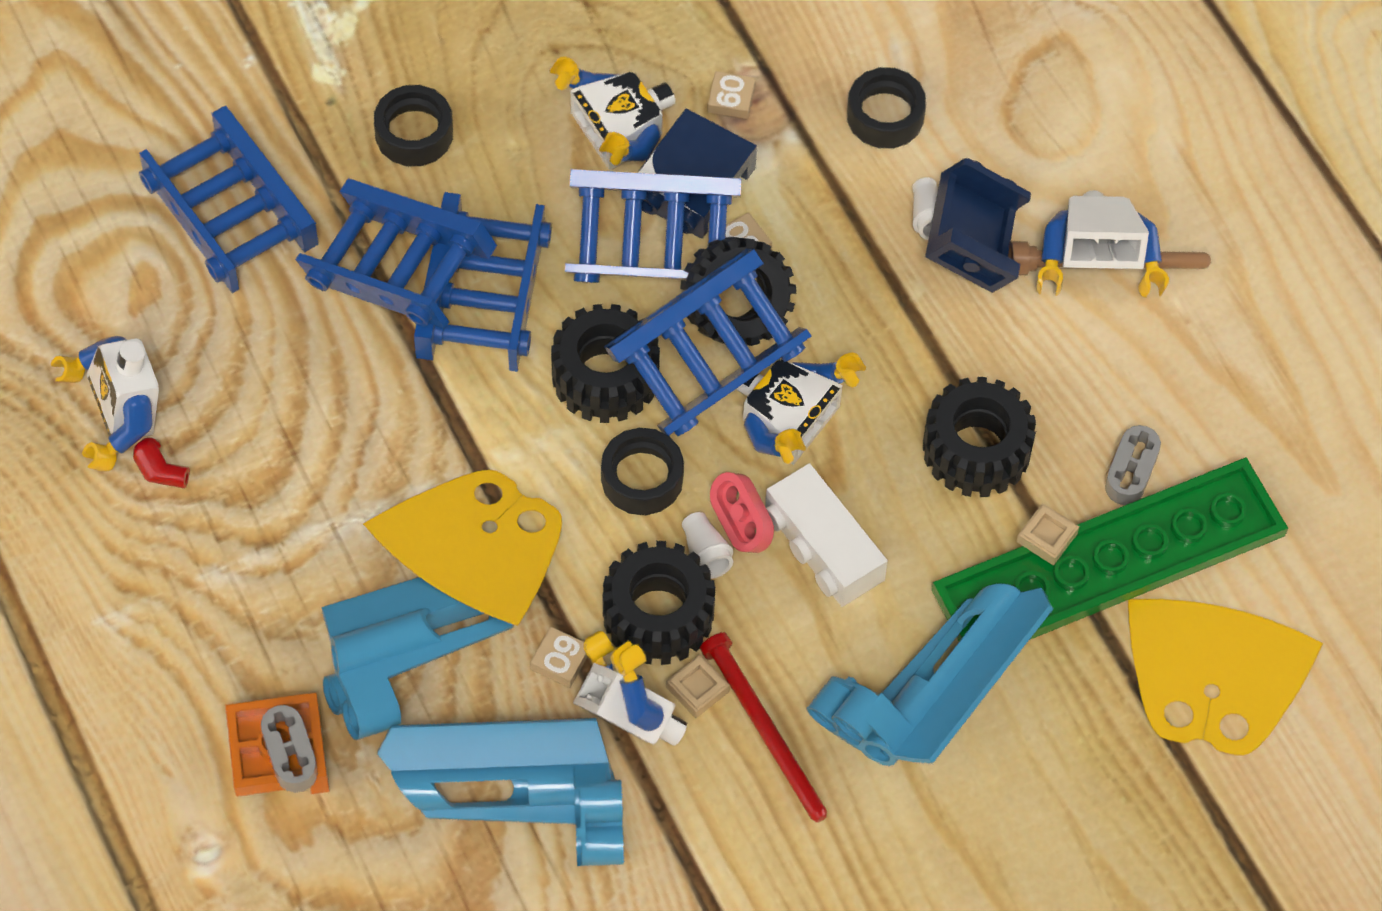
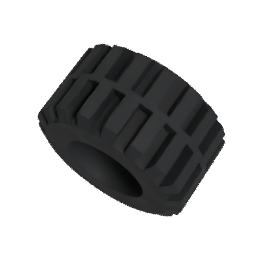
[680,237,796,346]
[551,304,660,423]
[923,377,1036,497]
[603,541,715,665]

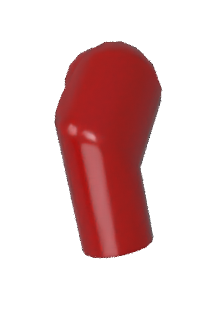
[133,437,190,489]

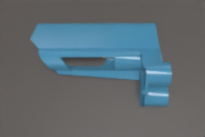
[322,577,514,740]
[806,584,1053,766]
[377,718,624,866]

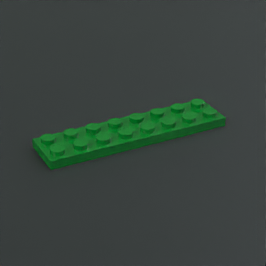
[931,457,1288,642]

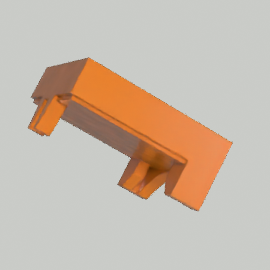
[225,692,329,797]

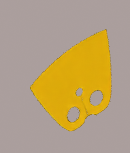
[363,470,562,626]
[1128,599,1323,756]

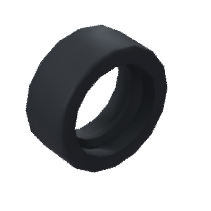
[847,67,926,149]
[374,85,453,167]
[601,427,684,516]

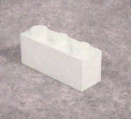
[765,463,888,607]

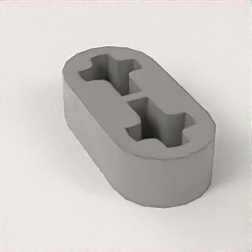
[1105,425,1161,505]
[261,705,318,793]

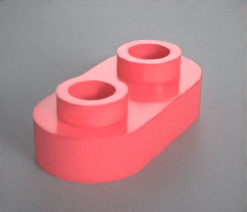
[710,472,774,553]

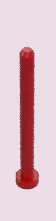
[700,632,827,823]

